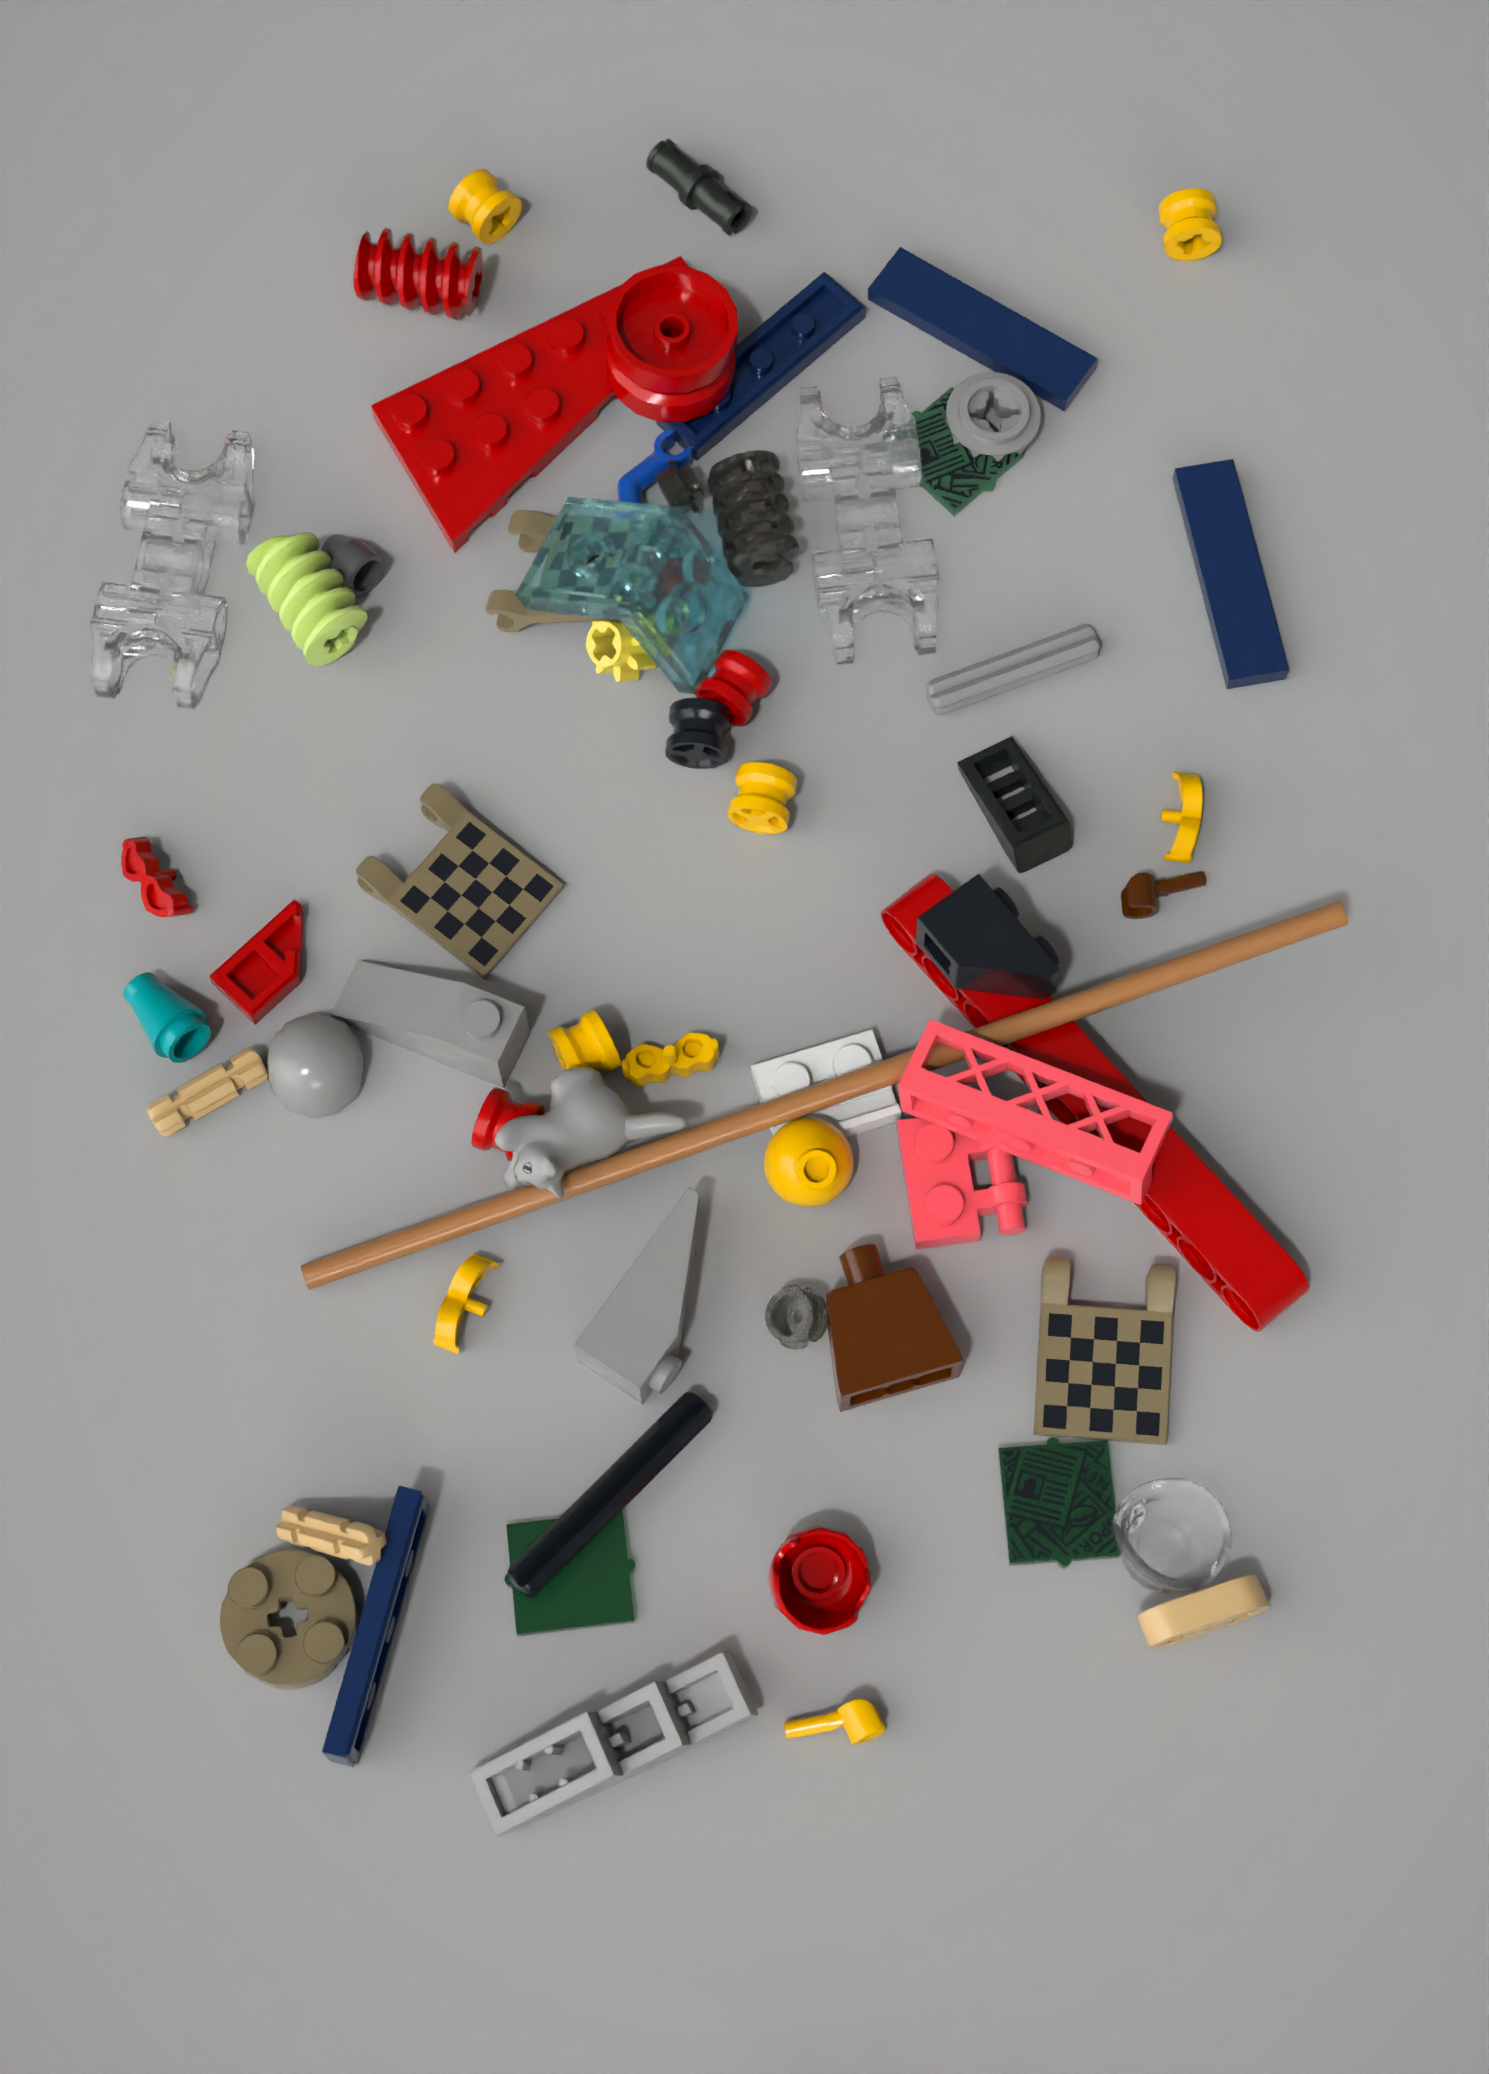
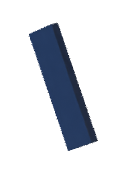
[868,247,1097,412]
[656,272,865,461]
[1173,459,1289,689]
[322,1486,430,1767]

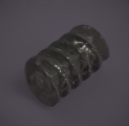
[707,450,799,587]

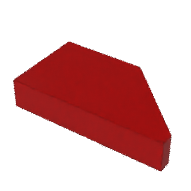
[209,899,304,1025]

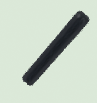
[507,1391,712,1598]

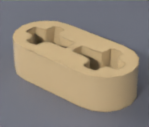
[1137,1574,1270,1650]

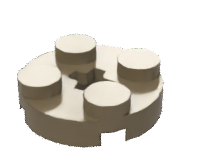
[220,1550,359,1689]

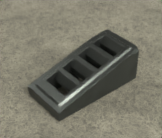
[957,736,1072,873]

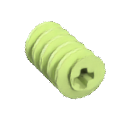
[246,532,368,666]

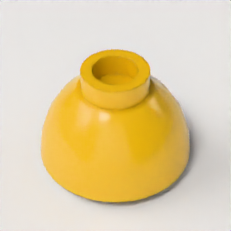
[764,1117,854,1207]

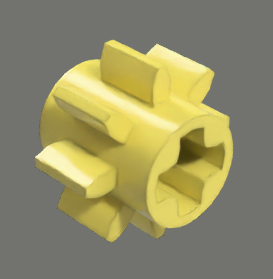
[586,612,662,682]

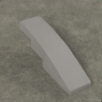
[469,1651,758,1836]

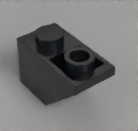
[915,874,1060,1000]

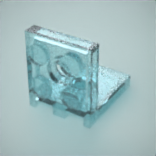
[515,497,749,694]

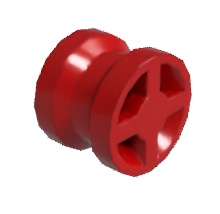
[695,650,772,727]
[471,1087,545,1161]

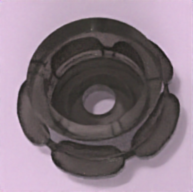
[654,460,705,517]
[765,1284,828,1350]

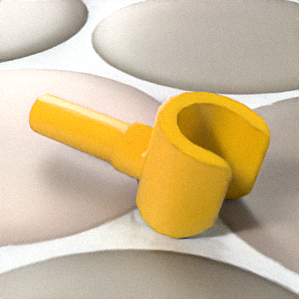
[784,1699,885,1746]

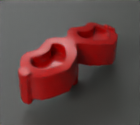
[121,837,193,917]

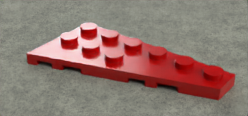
[371,256,688,554]

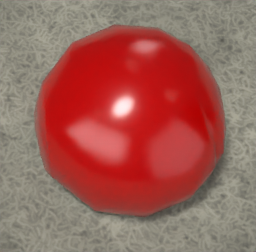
[768,1525,872,1635]

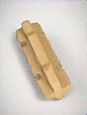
[146,1047,269,1137]
[276,1505,387,1565]

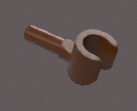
[1121,871,1206,919]

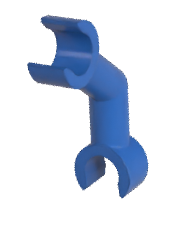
[617,429,693,513]

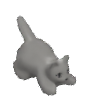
[495,1068,688,1199]

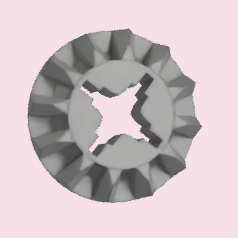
[945,372,1041,462]

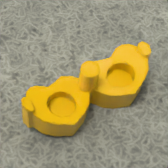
[1161,772,1203,864]
[621,1032,719,1087]
[433,1253,500,1355]

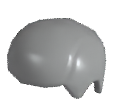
[267,1014,364,1118]

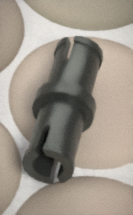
[646,139,752,236]

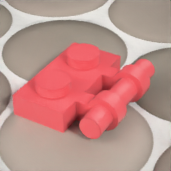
[896,1117,1028,1250]

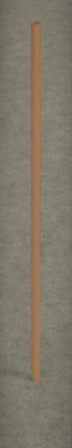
[301,900,1348,1290]

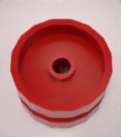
[607,265,738,422]

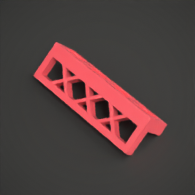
[898,1019,1173,1205]

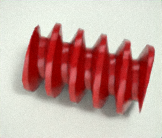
[354,228,483,320]

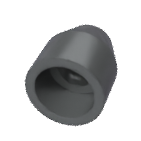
[321,534,386,596]

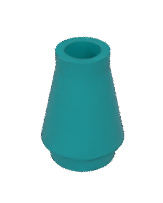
[123,972,211,1063]

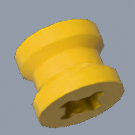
[448,169,522,244]
[1158,188,1222,261]
[727,762,797,834]
[547,1009,621,1071]

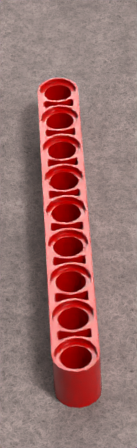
[880,873,1309,1332]

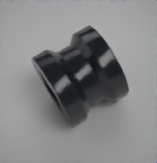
[665,697,730,769]

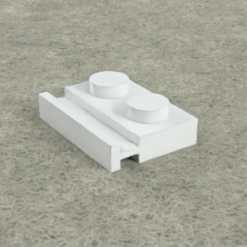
[751,1029,901,1137]

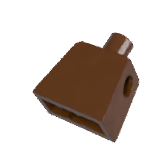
[825,1244,963,1412]

